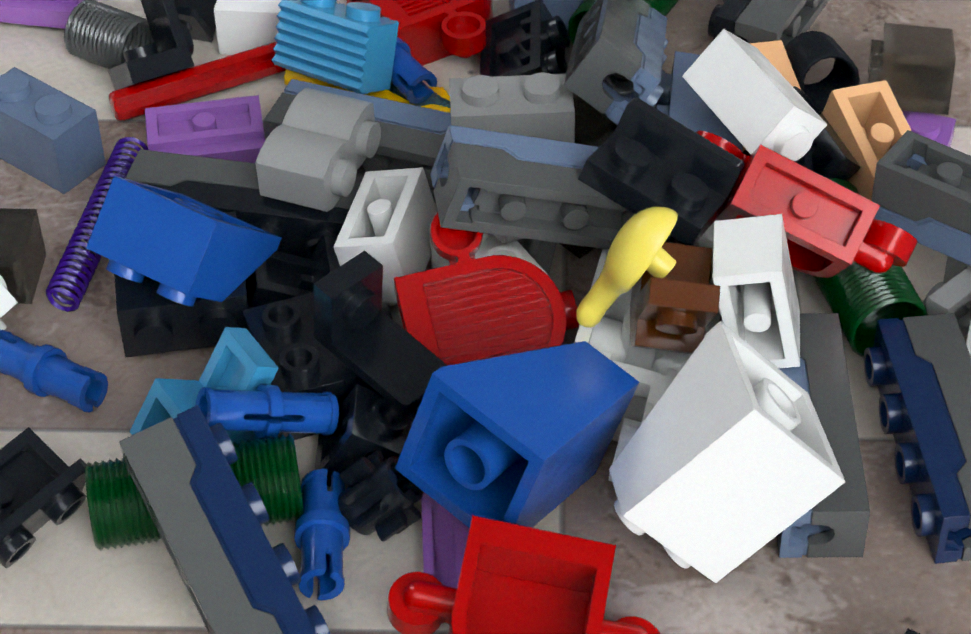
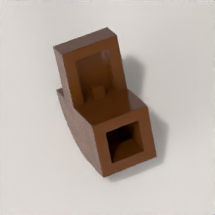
[630,242,721,354]

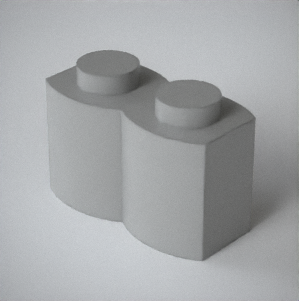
[255,87,381,212]

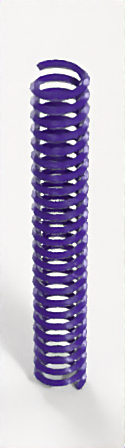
[46,137,148,312]

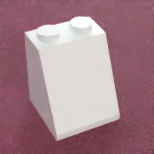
[609,321,845,583]

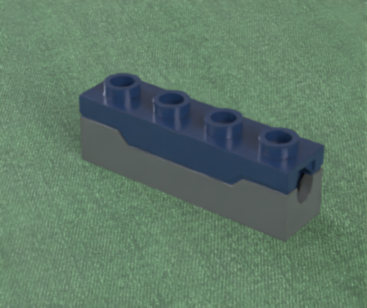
[864,313,971,564]
[119,405,331,634]

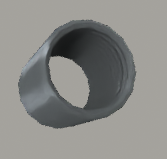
[64,0,154,69]

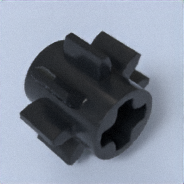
[338,450,424,542]

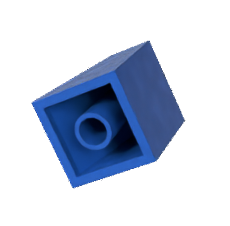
[395,341,640,528]

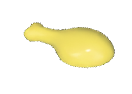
[576,206,678,328]

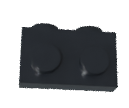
[0,427,87,568]

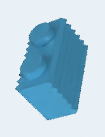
[272,0,399,94]

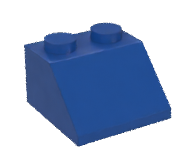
[86,176,282,307]

